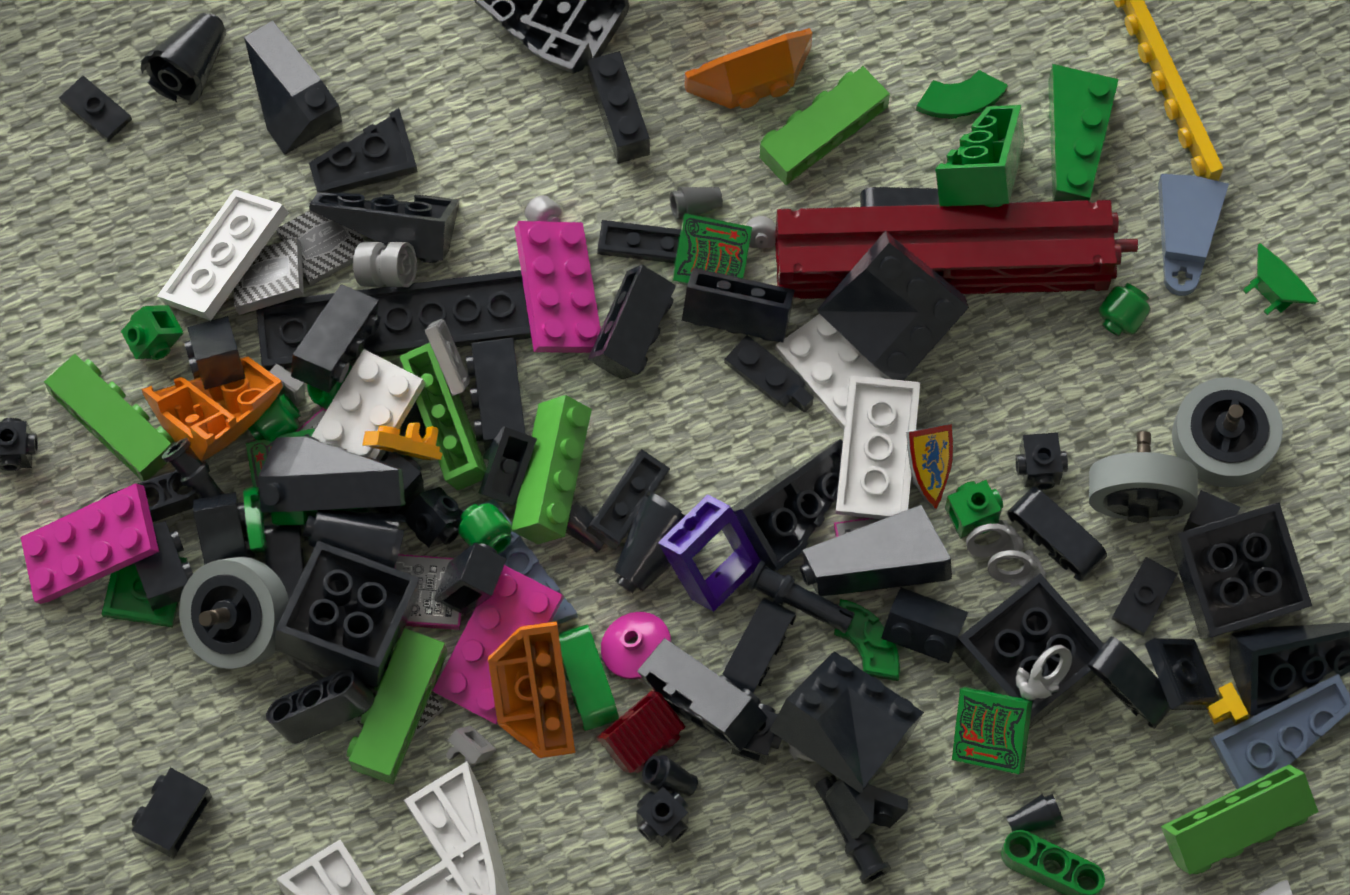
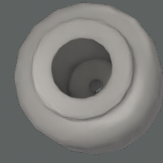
[524,195,561,222]
[746,216,776,248]

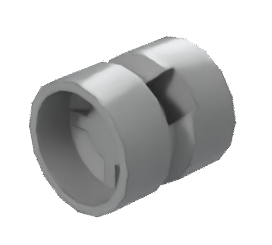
[353,242,417,287]

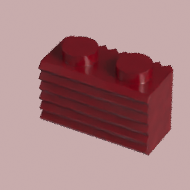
[597,691,686,773]

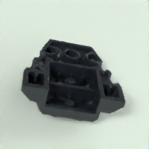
[474,0,630,74]

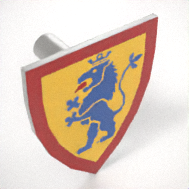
[906,424,953,510]

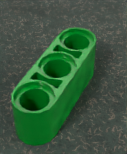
[559,624,619,732]
[1001,830,1105,895]

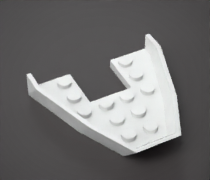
[276,761,510,895]

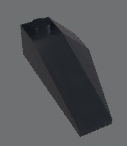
[244,21,342,155]
[309,193,459,263]
[258,436,405,512]
[731,439,843,571]
[1229,622,1350,717]

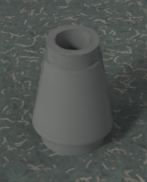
[670,187,723,219]

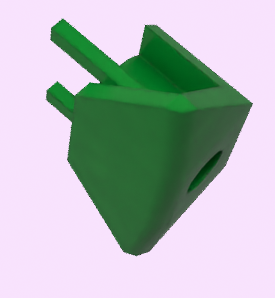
[1243,243,1319,315]

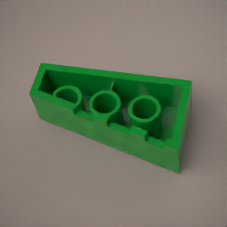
[1048,64,1119,201]
[935,105,1025,207]

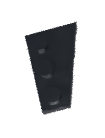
[309,108,418,193]

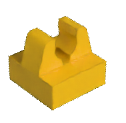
[1207,682,1249,726]

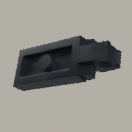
[724,335,814,412]

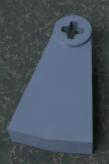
[1158,174,1229,296]

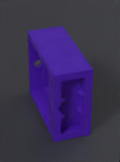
[658,494,761,612]

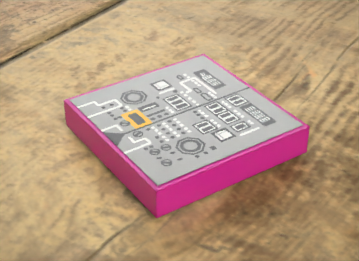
[394,554,462,630]

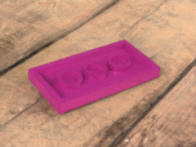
[514,221,601,353]
[20,483,159,604]
[433,565,565,725]

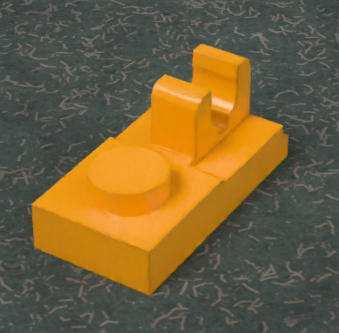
[362,423,442,460]

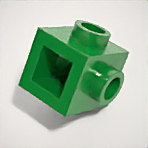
[121,305,184,360]
[945,480,1004,539]

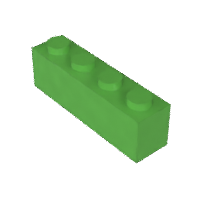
[759,66,890,185]
[400,343,487,490]
[44,354,174,482]
[512,395,592,545]
[346,628,448,785]
[1161,764,1319,875]

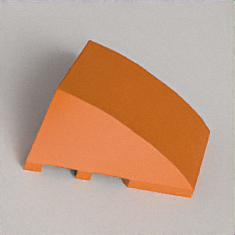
[141,356,283,462]

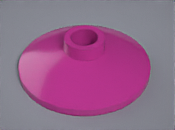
[601,612,671,679]

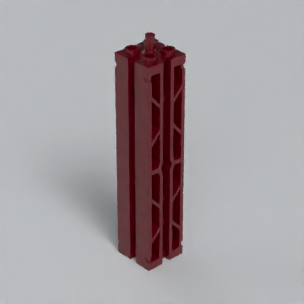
[775,200,1138,299]

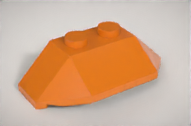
[685,28,813,109]
[488,621,576,758]

